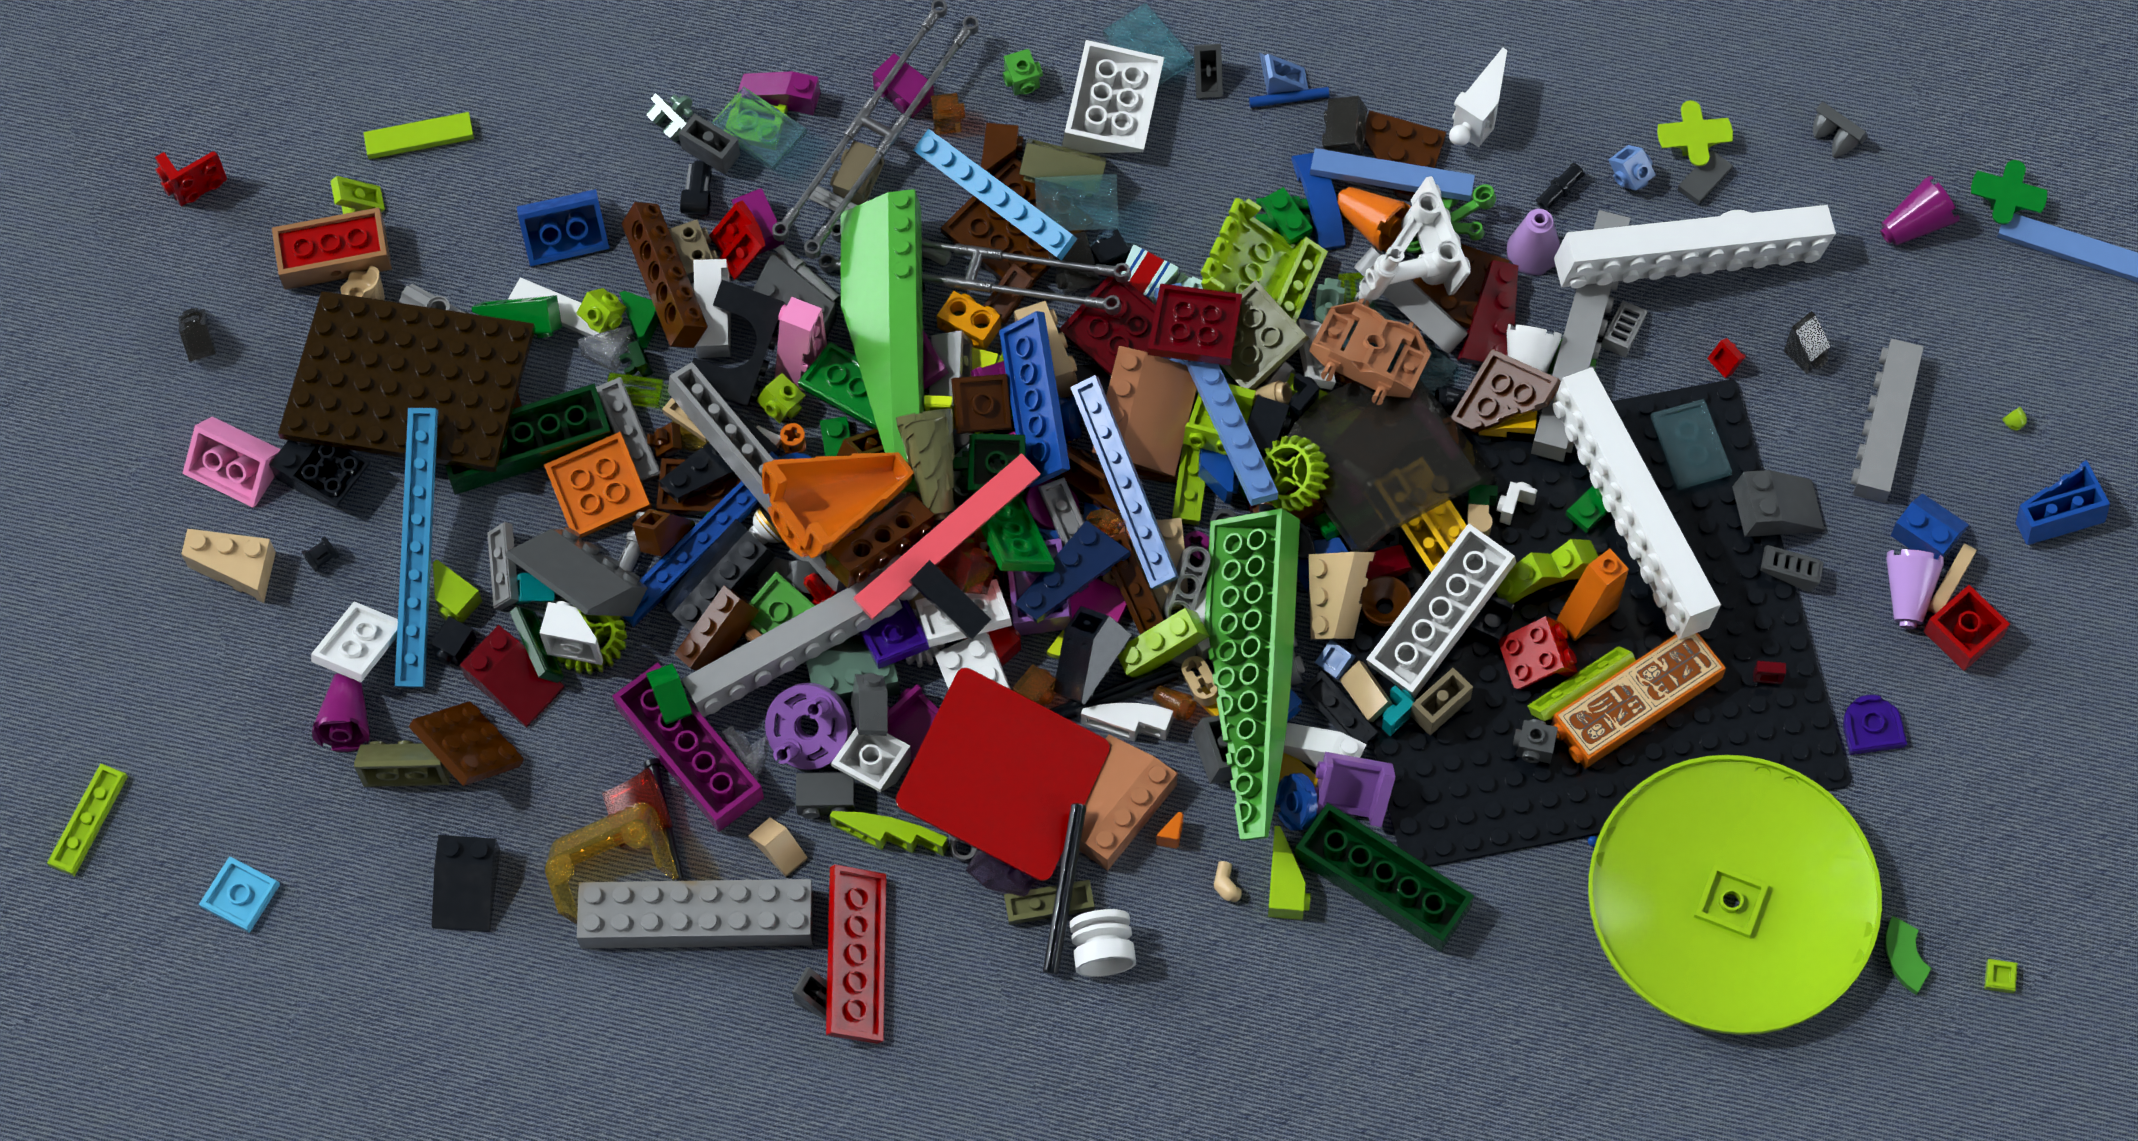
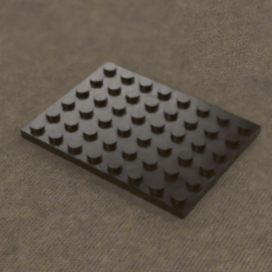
[278,291,535,472]

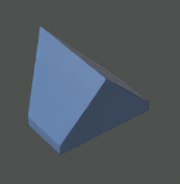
[1259,52,1309,95]

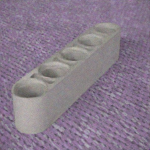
[1354,246,1468,354]

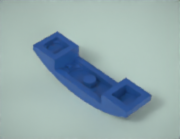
[1291,153,1346,250]

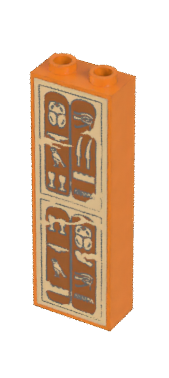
[1551,633,1726,769]

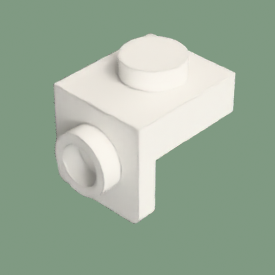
[1496,482,1538,525]

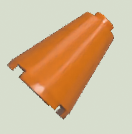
[1337,187,1411,252]

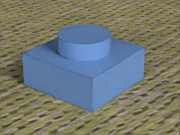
[1315,639,1356,679]

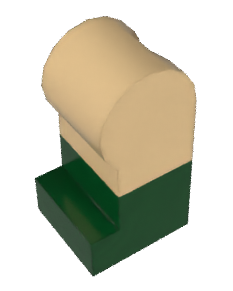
[1466,484,1498,537]

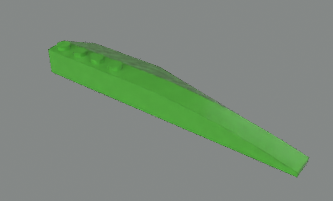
[1204,508,1300,841]

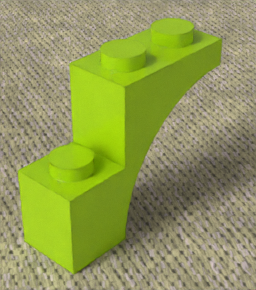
[1495,539,1599,604]

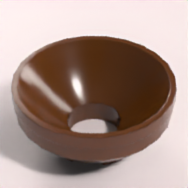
[1360,576,1411,627]

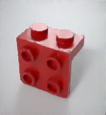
[155,151,227,207]
[1499,616,1578,690]

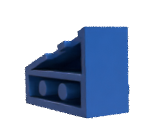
[2016,460,2110,545]

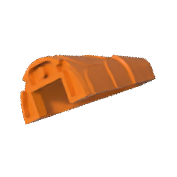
[762,452,914,559]

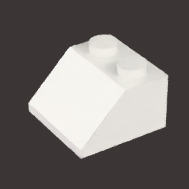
[540,601,603,665]
[831,727,911,792]

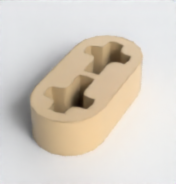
[1181,656,1219,706]

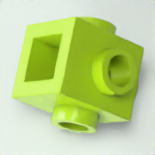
[576,288,626,333]
[756,373,806,424]

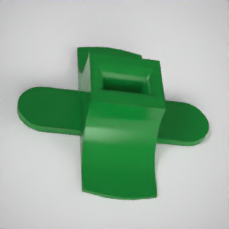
[1971,160,2047,225]

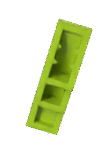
[830,811,949,856]

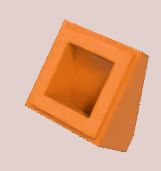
[1156,812,1184,849]

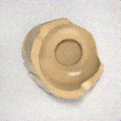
[340,266,385,301]

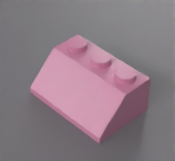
[182,417,281,508]

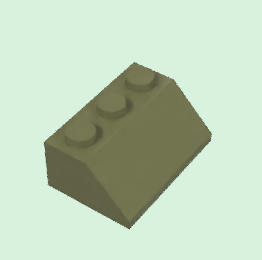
[1019,138,1106,197]
[354,740,450,787]

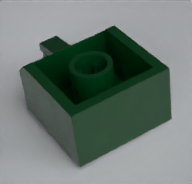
[953,434,1026,495]

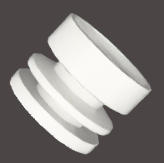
[1070,909,1136,977]

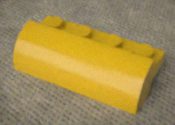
[1373,458,1467,573]

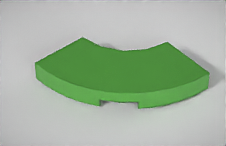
[1885,916,1931,995]

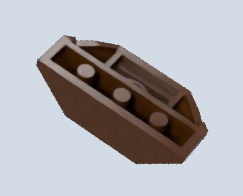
[1051,446,1123,521]

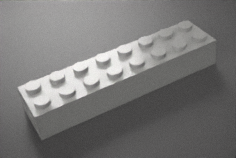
[577,879,814,949]

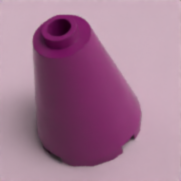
[1880,176,1960,245]
[312,673,370,752]

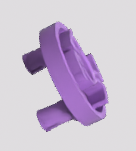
[765,683,851,770]

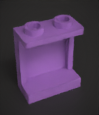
[1314,752,1396,827]

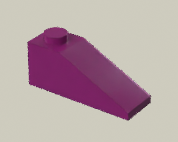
[737,71,821,115]

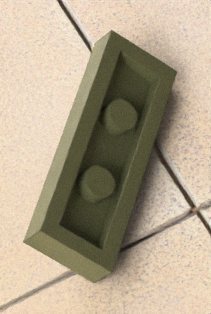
[1004,880,1095,925]

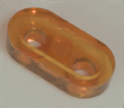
[1084,509,1125,536]

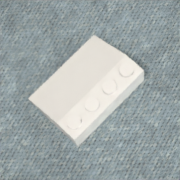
[1062,40,1164,153]

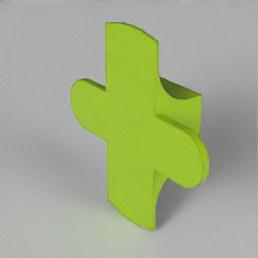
[1657,100,1733,167]

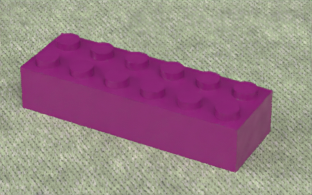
[612,662,764,832]

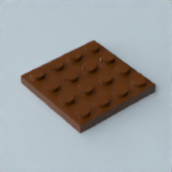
[940,156,1094,281]

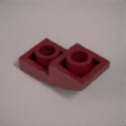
[1366,545,1412,582]

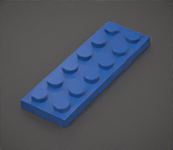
[999,311,1070,488]

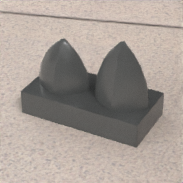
[1813,101,1868,158]

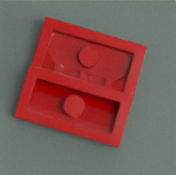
[709,200,766,280]

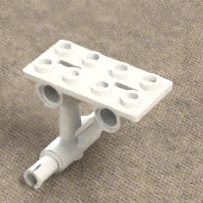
[1354,176,1471,306]

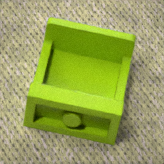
[1183,384,1256,455]

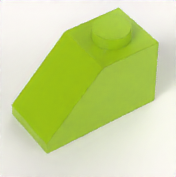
[433,559,482,623]

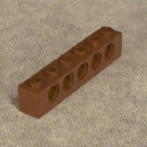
[621,202,708,348]

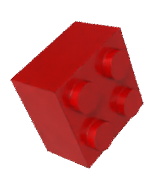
[1923,585,2010,671]

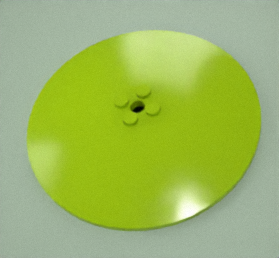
[1588,755,1882,1035]

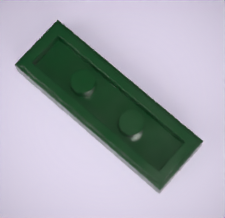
[510,606,564,683]

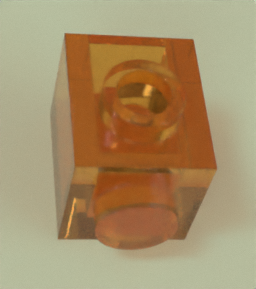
[931,93,965,135]
[1013,664,1056,706]

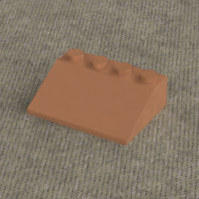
[1092,346,1197,477]
[1079,734,1178,871]

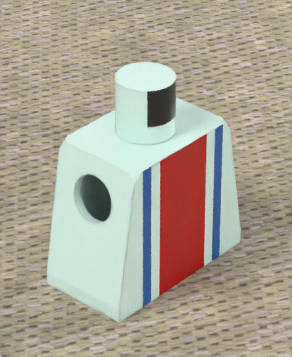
[1121,245,1179,305]

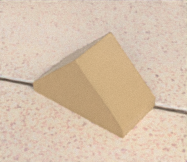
[748,818,808,877]

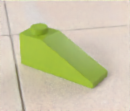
[1268,826,1311,920]

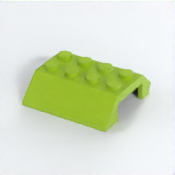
[1200,198,1328,323]

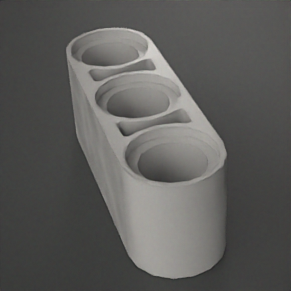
[1162,546,1211,619]

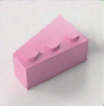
[775,297,827,390]

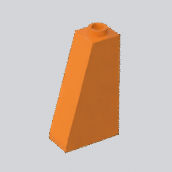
[1556,548,1629,641]

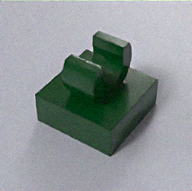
[619,340,653,378]

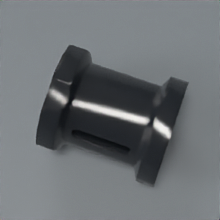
[302,536,339,572]

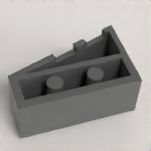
[753,253,837,339]

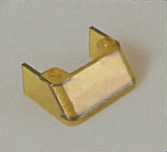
[545,802,679,924]

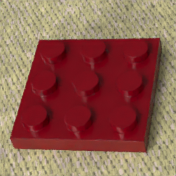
[1059,276,1156,376]
[1148,284,1242,366]

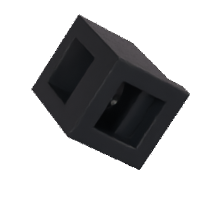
[1086,229,1130,276]

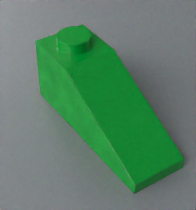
[471,295,562,338]

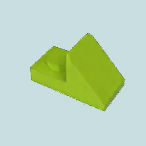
[330,176,385,214]

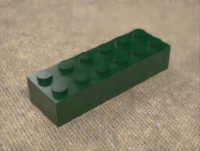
[444,383,611,495]
[1294,802,1474,952]

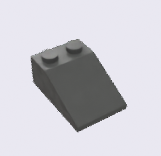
[1732,470,1825,537]

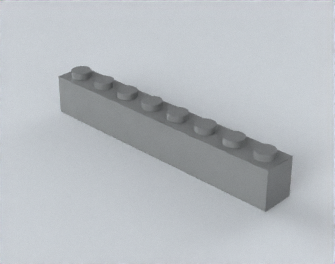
[682,569,903,717]

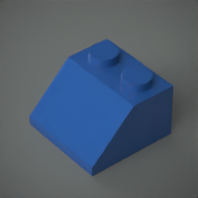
[1890,493,1969,560]

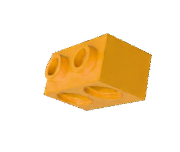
[936,291,1001,350]

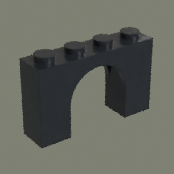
[692,279,786,407]

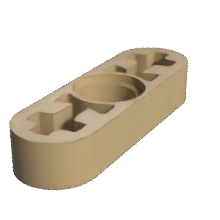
[1928,543,1977,614]

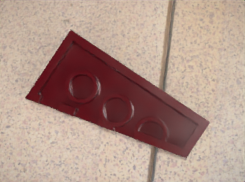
[1457,260,1518,366]

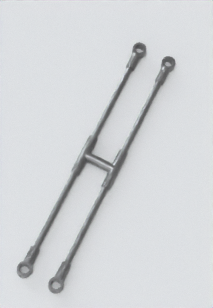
[772,0,979,259]
[819,222,1131,315]

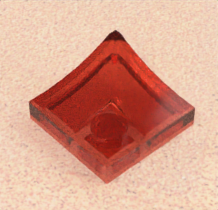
[602,768,672,847]

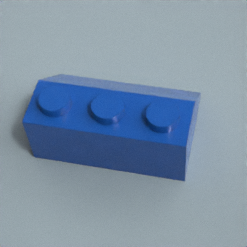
[517,189,610,266]

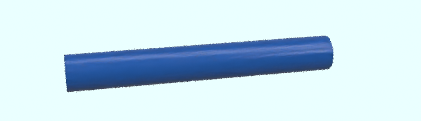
[1249,87,1329,108]

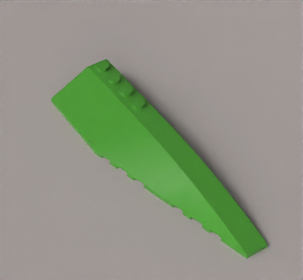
[841,189,924,493]

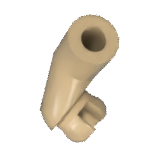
[1214,861,1242,902]

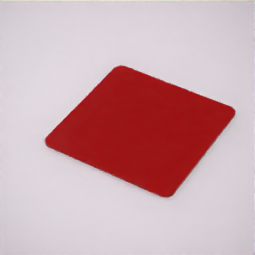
[896,668,1110,881]

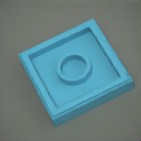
[199,856,280,933]

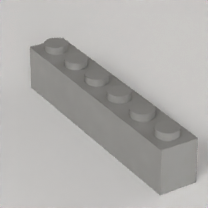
[1850,338,1924,503]

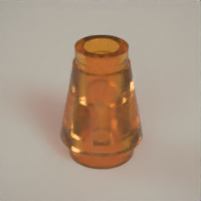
[1152,685,1197,721]

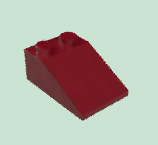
[460,624,565,728]

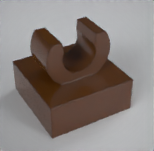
[647,422,682,459]

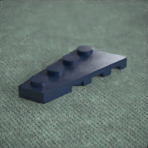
[1015,520,1131,624]

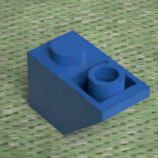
[1198,448,1239,504]

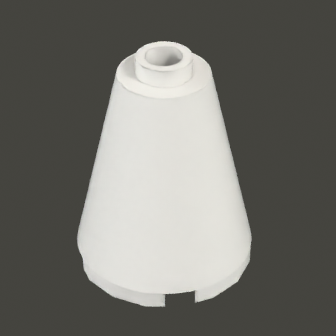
[1507,324,1562,373]

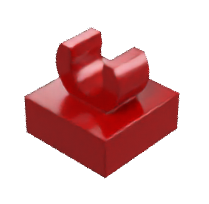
[1707,338,1746,378]

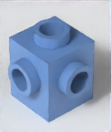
[1608,145,1656,190]

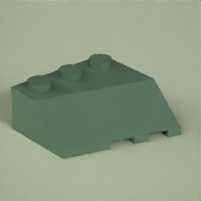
[806,637,900,706]

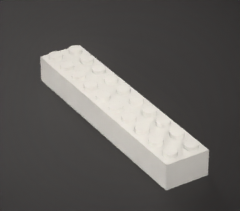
[1554,205,1836,288]
[1552,367,1721,640]

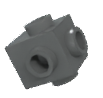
[1513,719,1558,763]

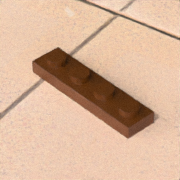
[1111,531,1166,635]

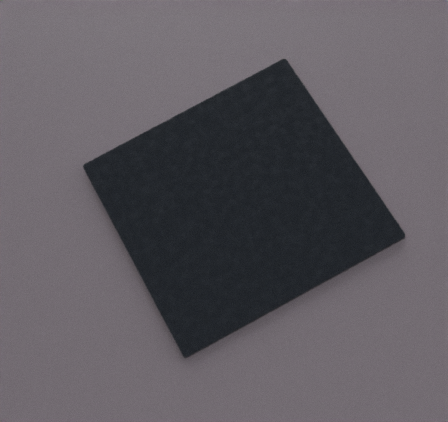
[1322,379,1851,867]

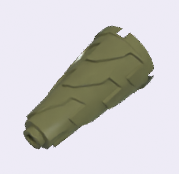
[896,408,955,520]

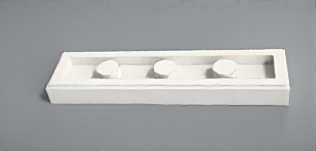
[508,277,613,344]

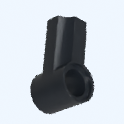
[680,161,712,215]

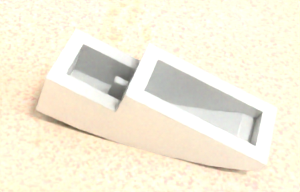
[1081,703,1173,742]

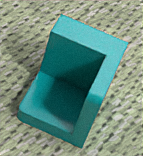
[516,573,555,604]

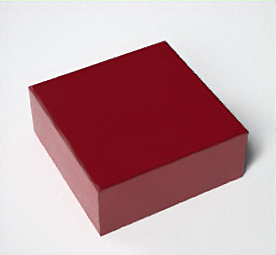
[1753,661,1786,684]

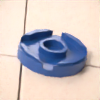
[1276,773,1318,831]

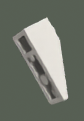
[1283,723,1367,768]

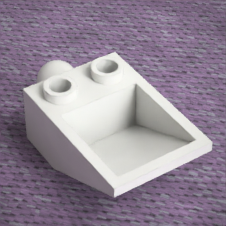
[1449,48,1507,147]

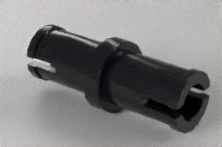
[1536,163,1585,211]

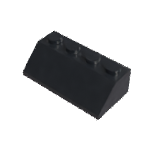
[660,519,776,631]

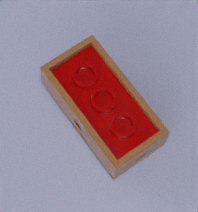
[272,207,392,290]

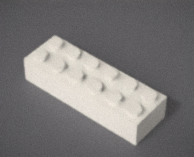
[1366,523,1516,698]

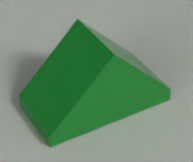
[619,291,660,349]
[646,663,693,724]

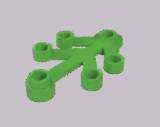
[1406,184,1496,253]

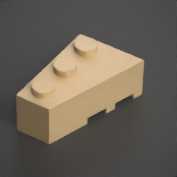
[181,529,276,603]
[1309,552,1374,640]

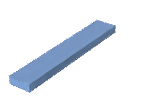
[1310,148,1475,202]
[1997,213,2138,283]

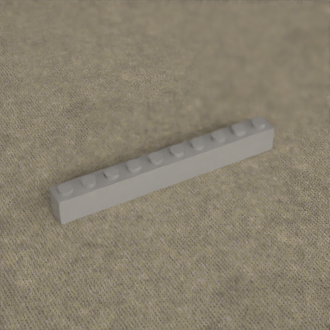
[1531,210,1631,462]
[668,362,846,593]

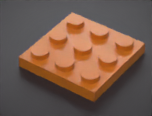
[544,432,652,538]

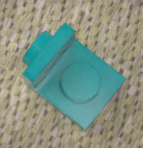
[1382,685,1414,736]

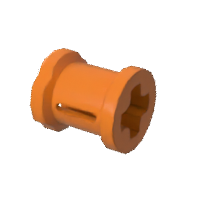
[780,423,807,454]

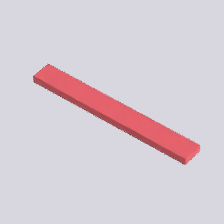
[853,453,1041,620]

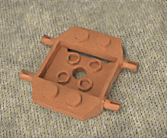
[1309,299,1431,405]

